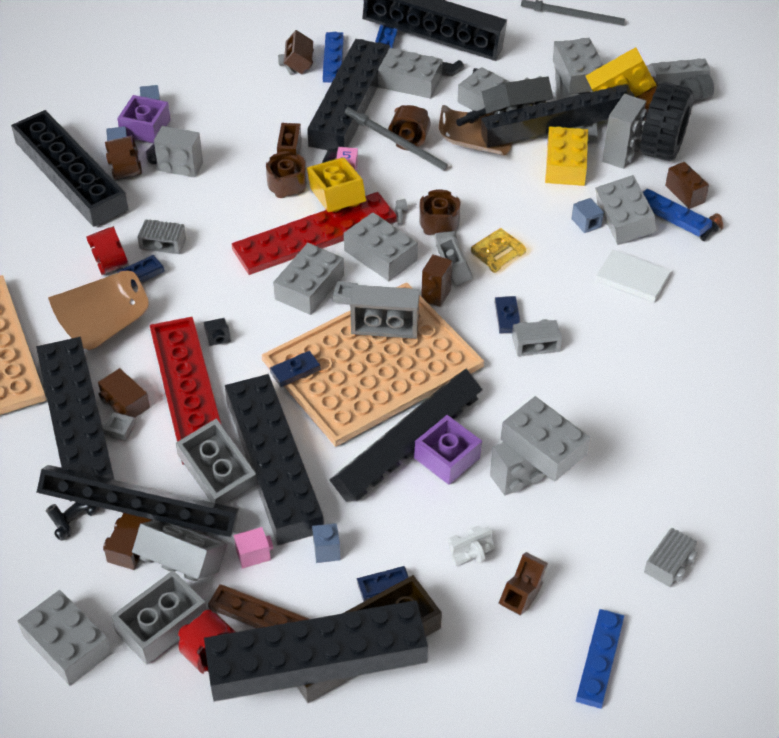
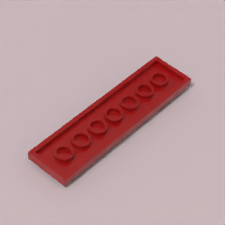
[231,192,397,275]
[150,316,221,465]

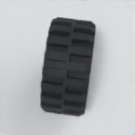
[640,82,694,161]

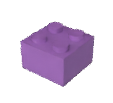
[117,95,171,143]
[414,415,482,485]

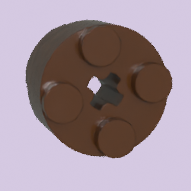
[388,105,431,151]
[105,136,142,180]
[266,151,307,198]
[419,189,461,235]

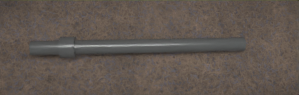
[521,0,625,26]
[344,107,448,171]

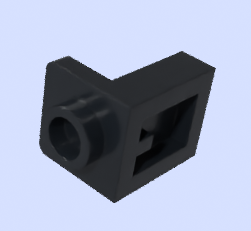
[203,317,231,346]

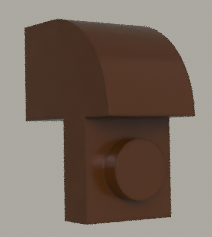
[498,552,548,616]

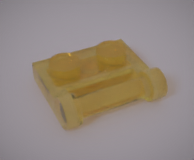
[471,227,526,273]

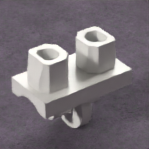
[448,525,495,566]

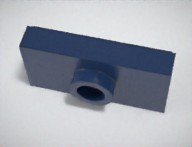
[117,254,165,287]
[494,296,520,334]
[270,350,321,387]
[357,566,409,602]

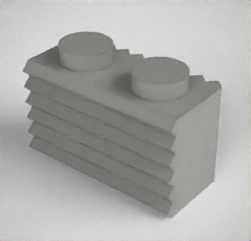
[137,219,186,254]
[436,236,473,286]
[512,319,562,357]
[644,527,698,587]

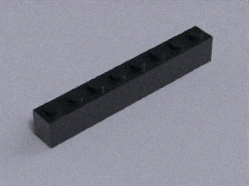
[481,84,634,148]
[329,368,483,502]
[36,465,239,537]

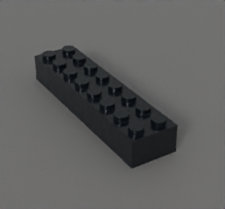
[362,0,507,61]
[307,38,390,151]
[11,110,129,227]
[36,336,115,502]
[225,374,324,546]
[204,600,428,702]

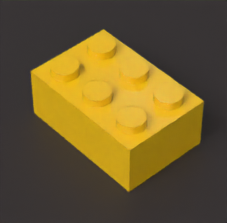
[585,47,657,97]
[545,127,588,186]
[306,157,366,212]

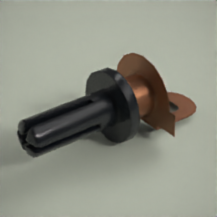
[700,213,723,242]

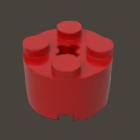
[86,226,129,275]
[178,610,236,674]

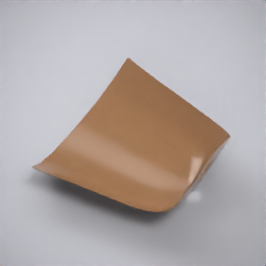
[439,105,512,155]
[48,271,149,350]

